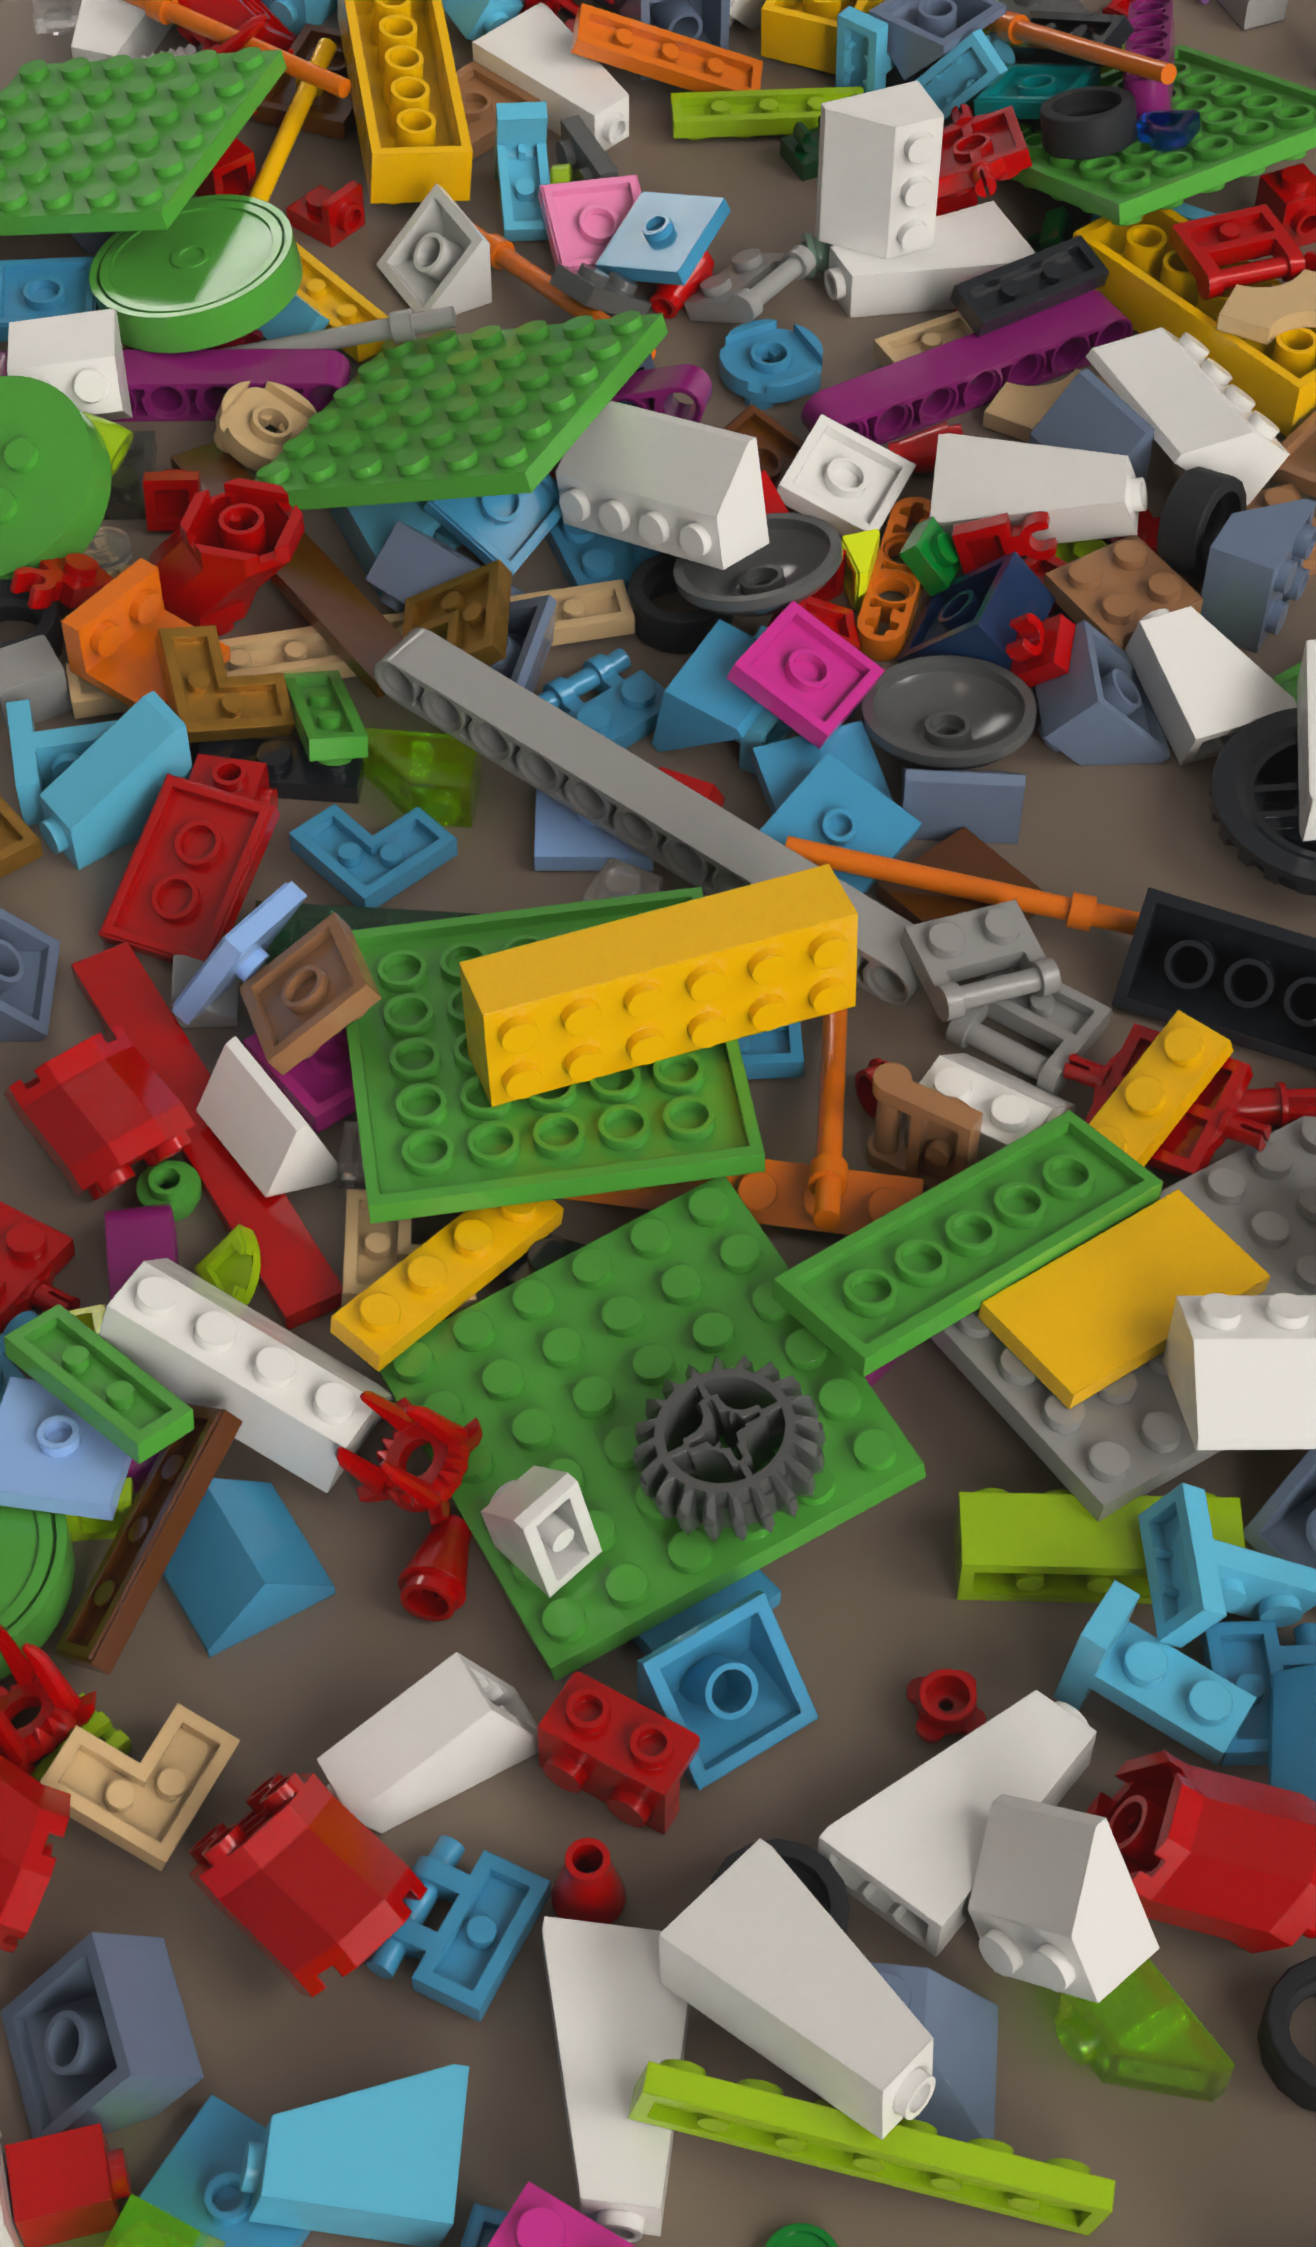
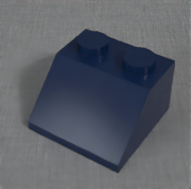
[896,551,1056,671]

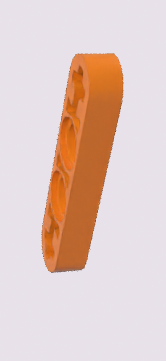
[857,497,931,662]

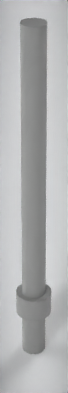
[221,306,457,350]

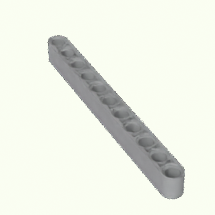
[374,628,922,1006]

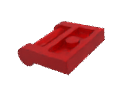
[1169,204,1305,300]

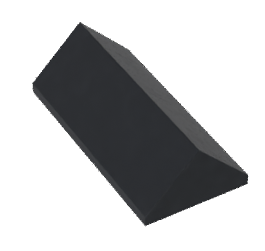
[1112,887,1316,1069]

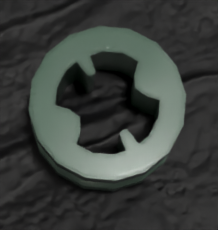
[800,232,833,279]

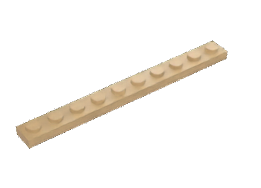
[65,579,635,719]

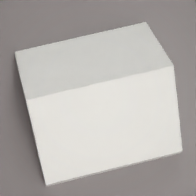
[376,184,492,315]
[196,1036,346,1197]

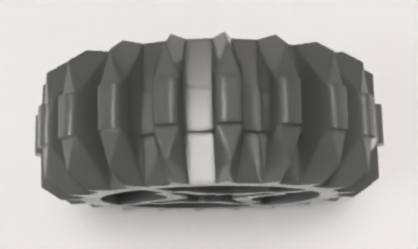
[633,1355,826,1543]

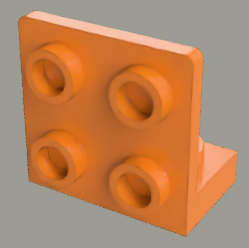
[61,558,231,707]

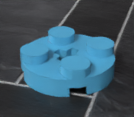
[719,319,823,410]

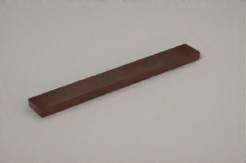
[170,442,404,698]

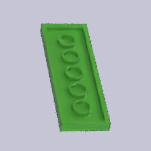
[772,1110,1163,1378]

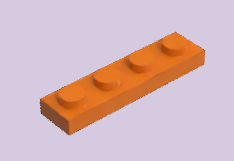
[571,3,763,92]

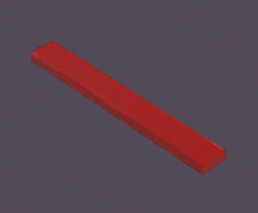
[71,941,342,1330]

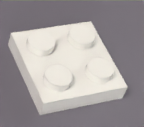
[777,414,916,536]

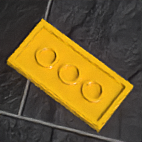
[978,1189,1270,1409]

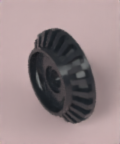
[1209,708,1316,896]

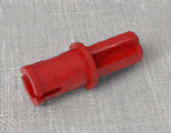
[1238,1081,1316,1130]

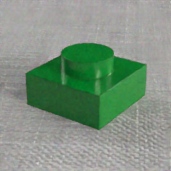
[899,516,961,597]

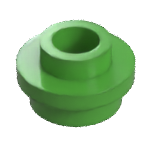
[136,1160,202,1222]

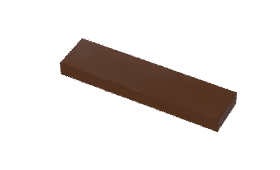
[54,1403,243,1675]

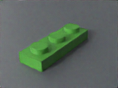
[284,670,368,766]
[4,1304,194,1464]

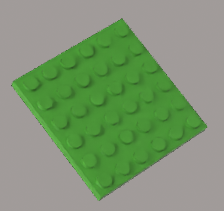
[1011,44,1316,226]
[0,47,287,236]
[254,310,668,510]
[346,887,765,1224]
[378,1177,926,1681]

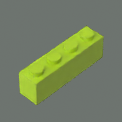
[954,1488,1245,1604]

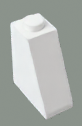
[1125,606,1297,766]
[317,1652,538,1834]

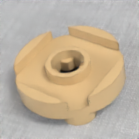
[213,381,317,471]

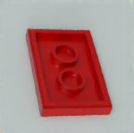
[98,774,281,964]

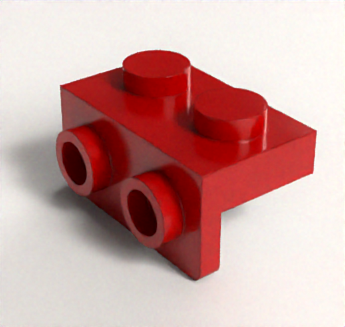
[537,1672,700,1835]

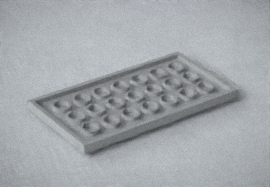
[931,1116,1316,1522]

